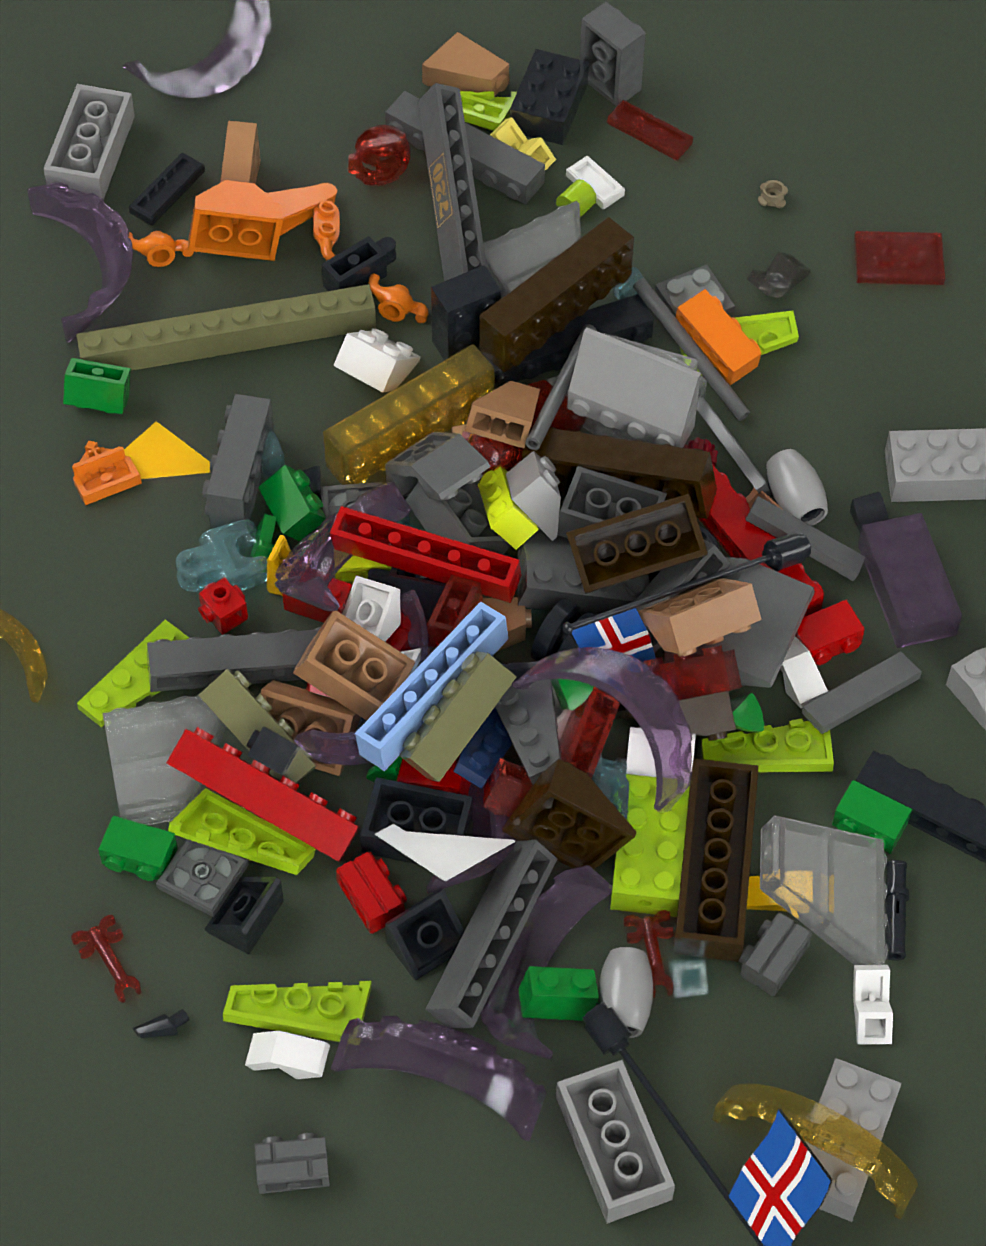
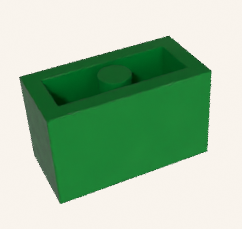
[63,358,131,414]
[258,465,327,541]
[832,780,912,854]
[98,815,178,881]
[518,966,599,1021]

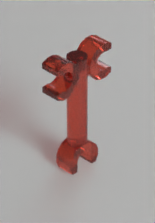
[623,910,674,998]
[71,915,141,1003]

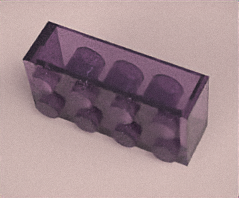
[858,513,962,648]

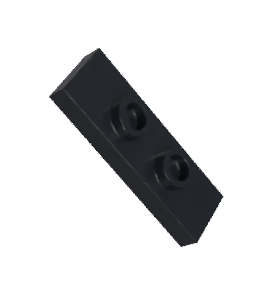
[129,152,205,226]

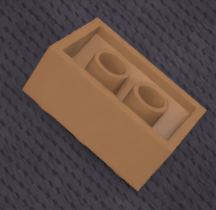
[639,578,762,656]
[293,609,416,720]
[261,680,361,776]

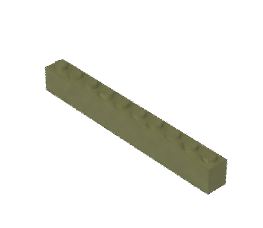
[76,284,376,371]

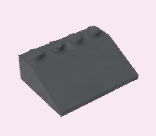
[518,527,649,615]
[675,557,815,687]

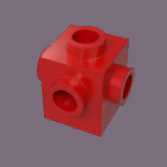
[198,577,248,635]

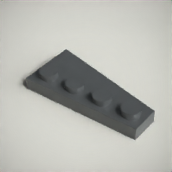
[495,669,562,785]

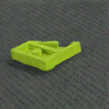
[460,91,517,131]

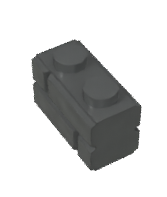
[739,913,812,996]
[255,1133,330,1194]

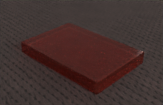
[854,231,945,285]

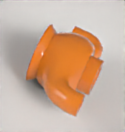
[123,231,194,267]
[369,274,429,323]

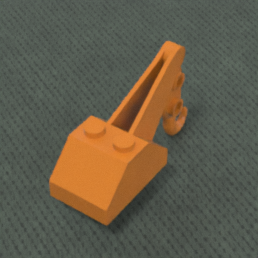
[188,180,340,261]

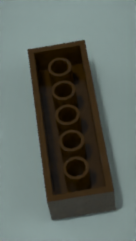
[480,217,634,373]
[522,427,717,519]
[673,758,759,962]

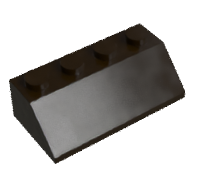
[566,494,708,594]

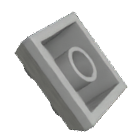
[506,451,561,541]

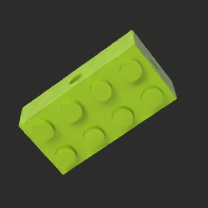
[610,774,690,917]

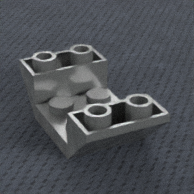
[385,432,491,501]

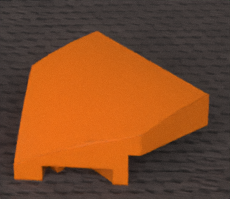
[72,441,142,505]

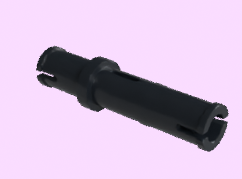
[883,860,909,961]

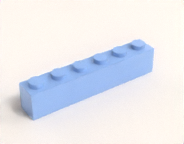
[355,601,508,771]

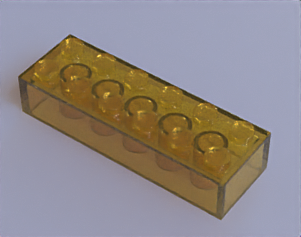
[323,344,495,485]

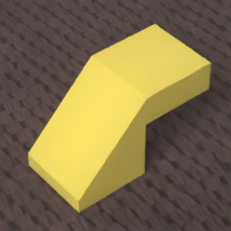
[490,117,556,171]

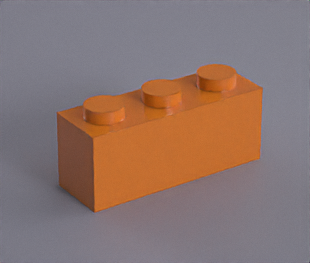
[676,289,761,385]

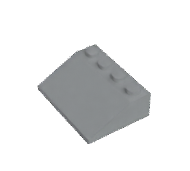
[567,327,701,448]

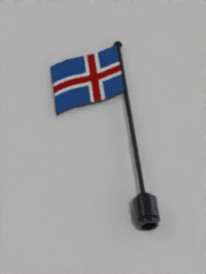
[562,532,811,708]
[582,1002,833,1246]

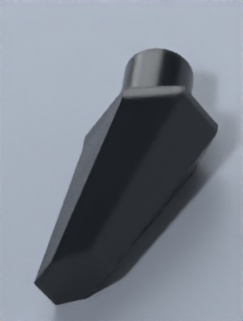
[133,1009,190,1038]

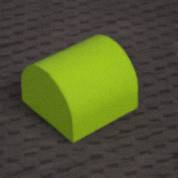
[556,179,596,219]

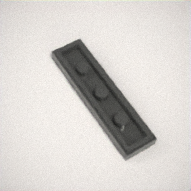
[697,396,772,497]
[745,496,866,581]
[802,651,922,734]

